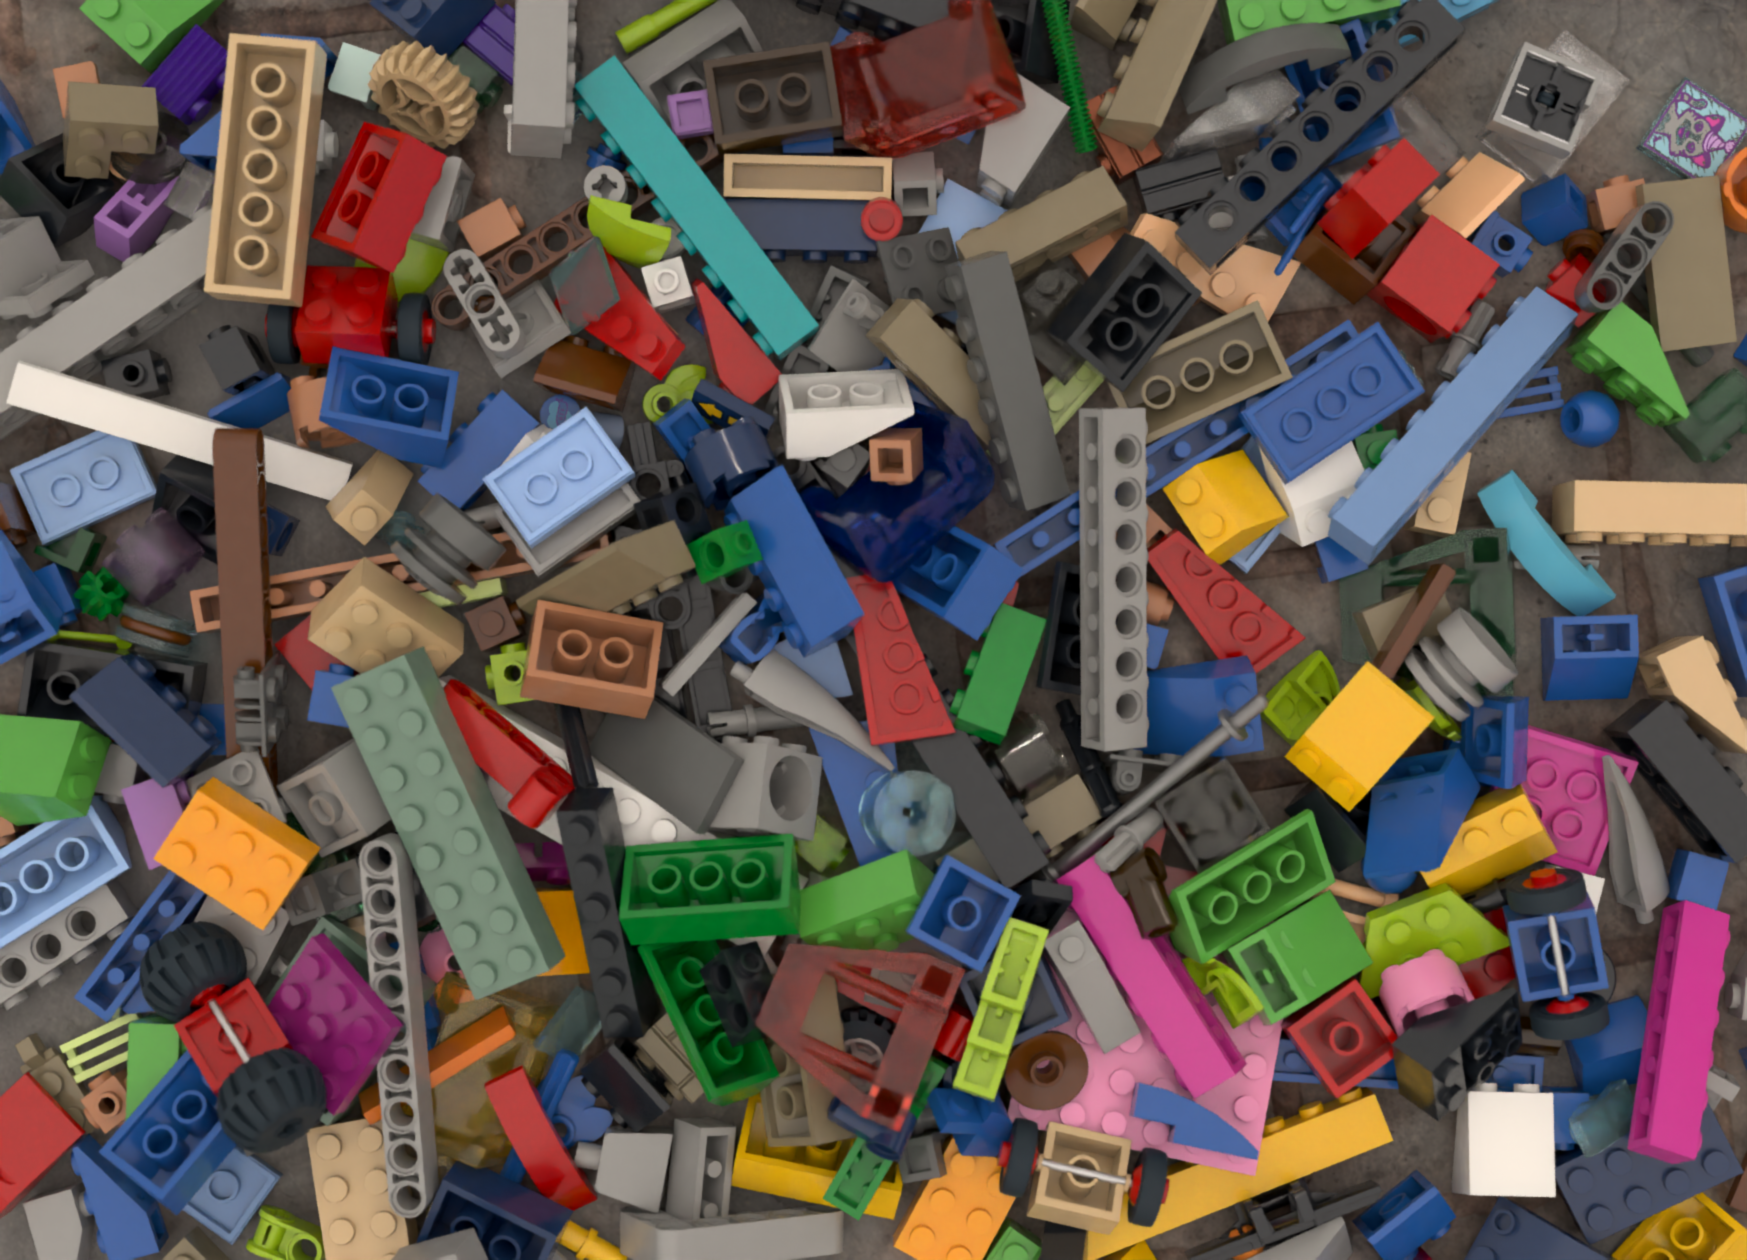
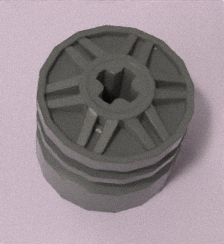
[390,493,507,605]

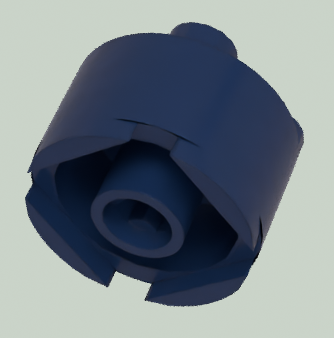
[684,416,779,511]

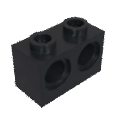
[633,482,713,579]
[700,941,790,1048]

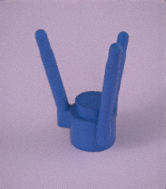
[1274,172,1335,276]

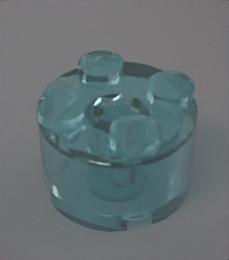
[859,770,956,857]

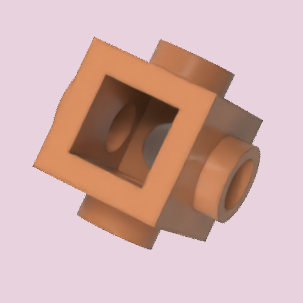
[80,1068,127,1134]

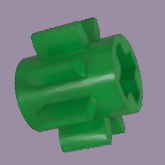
[73,566,131,621]

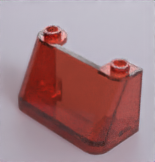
[830,0,1026,159]

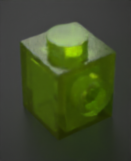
[795,811,849,873]

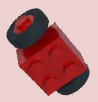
[264,265,436,365]

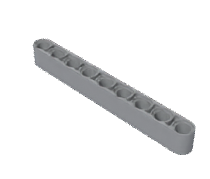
[359,833,439,1218]

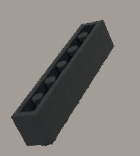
[556,787,659,1038]

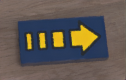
[691,379,775,439]

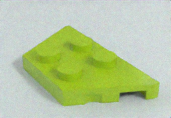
[1359,882,1509,999]

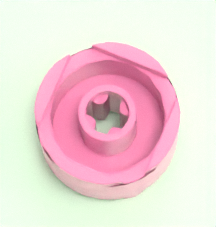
[1379,949,1475,1038]

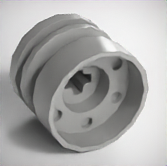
[1404,607,1518,722]

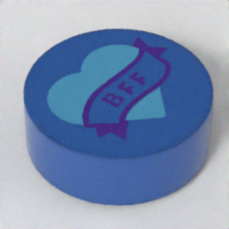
[540,395,581,429]

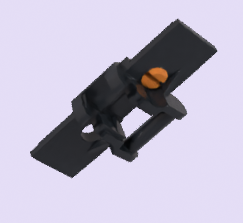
[1184,1177,1382,1260]

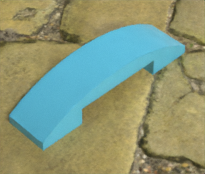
[1477,470,1616,616]

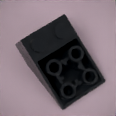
[1392,987,1523,1121]

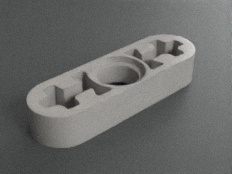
[443,249,525,359]

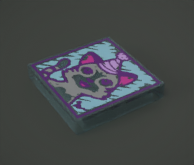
[1636,77,1747,179]

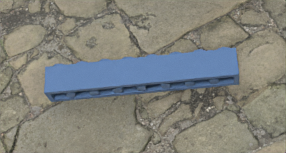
[1328,286,1578,565]

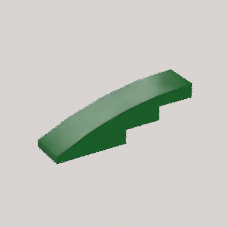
[823,1044,949,1221]

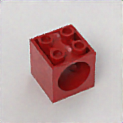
[1366,214,1500,343]

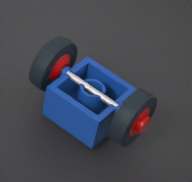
[1502,868,1609,1040]

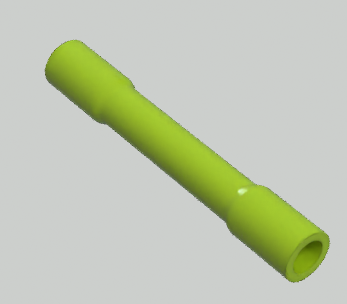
[615,0,718,54]

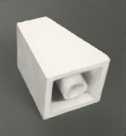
[1452,1083,1556,1197]

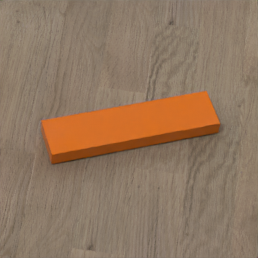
[358,1006,517,1125]

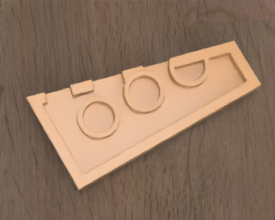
[1130,213,1301,322]

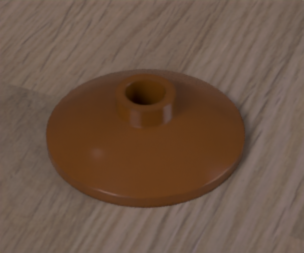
[1004,1031,1089,1110]

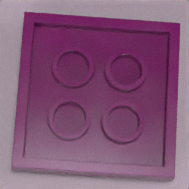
[267,933,403,1116]

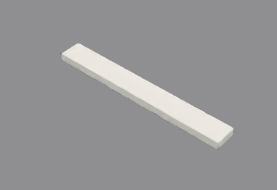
[6,361,353,501]

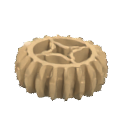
[368,40,480,149]

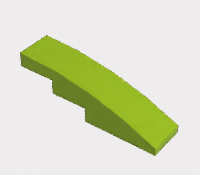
[953,917,1049,1102]

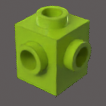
[485,643,534,706]

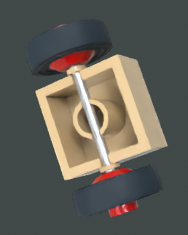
[997,1118,1169,1235]

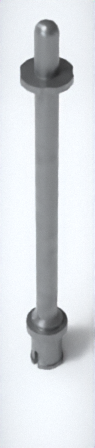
[1021,694,1269,885]

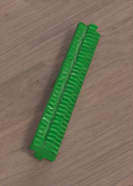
[1041,0,1098,154]

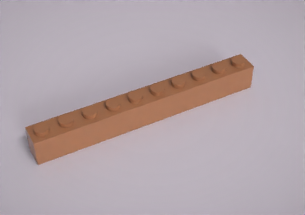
[189,531,613,634]

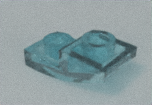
[1568,1079,1635,1158]

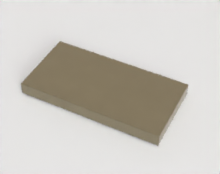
[1635,175,1737,352]

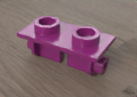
[514,842,571,885]

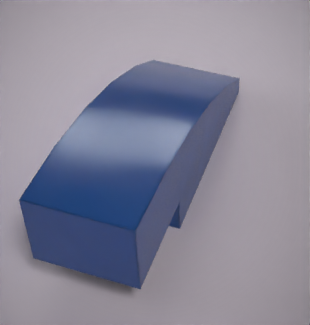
[1129,1082,1259,1160]

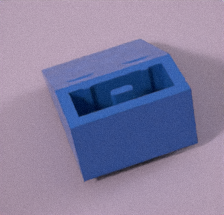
[0,528,63,665]
[1363,748,1481,879]

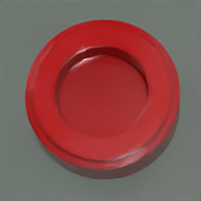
[861,197,903,242]

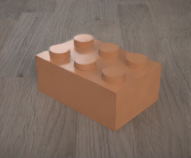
[520,600,663,719]

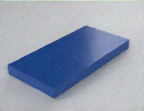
[1238,322,1425,485]

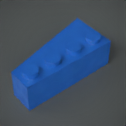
[808,720,906,867]

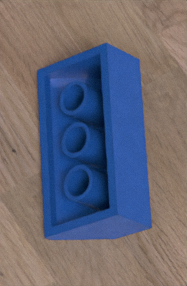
[723,465,864,658]
[99,1049,236,1216]

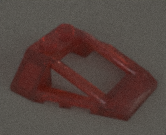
[755,943,965,1133]

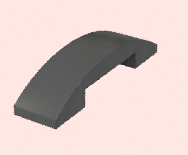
[1178,23,1352,114]

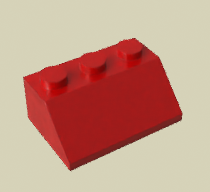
[311,122,447,273]

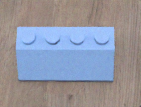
[0,795,132,949]

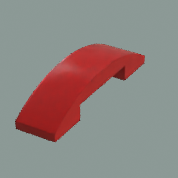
[484,1065,598,1211]

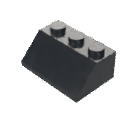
[1046,232,1202,392]
[1036,561,1118,695]

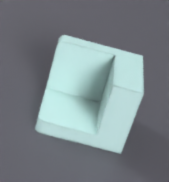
[328,42,381,111]

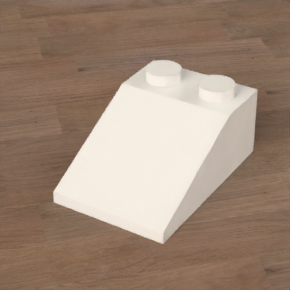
[778,369,914,461]
[1259,441,1364,547]

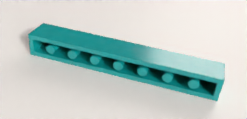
[574,55,820,360]

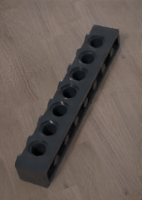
[1175,0,1465,276]

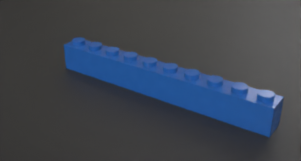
[993,319,1358,578]

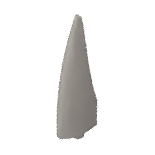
[730,649,895,773]
[1602,755,1670,924]

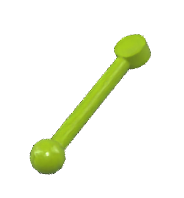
[47,630,133,650]

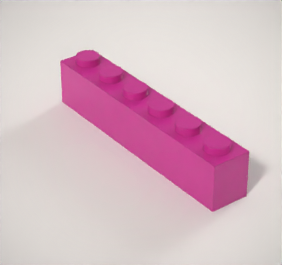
[1056,855,1247,1099]
[1627,900,1730,1164]

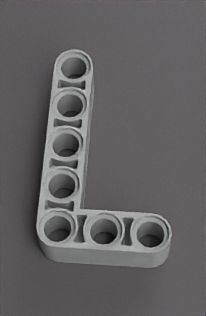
[620,1205,844,1260]

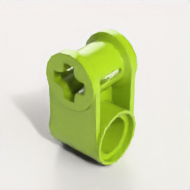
[245,1205,326,1260]

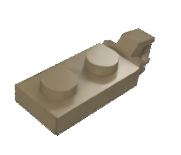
[15,1033,97,1141]

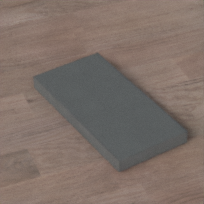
[589,696,744,835]

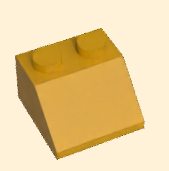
[1163,449,1289,565]

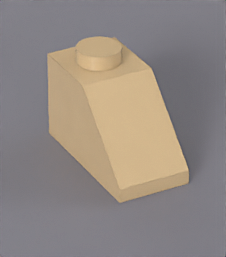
[325,450,413,546]

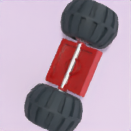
[139,921,327,1153]

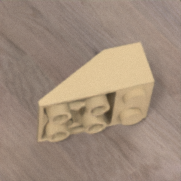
[1636,636,1747,754]

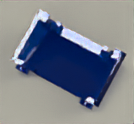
[799,401,995,583]

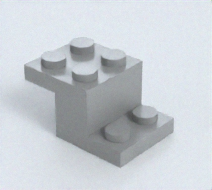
[0,216,95,320]

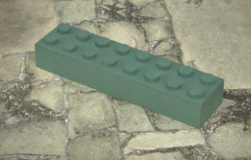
[331,646,566,1000]

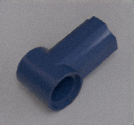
[827,1084,917,1161]

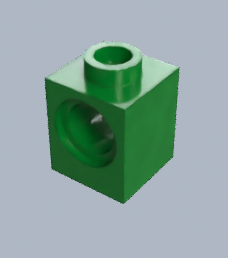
[686,520,763,585]

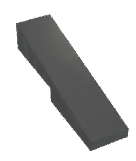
[764,263,871,426]

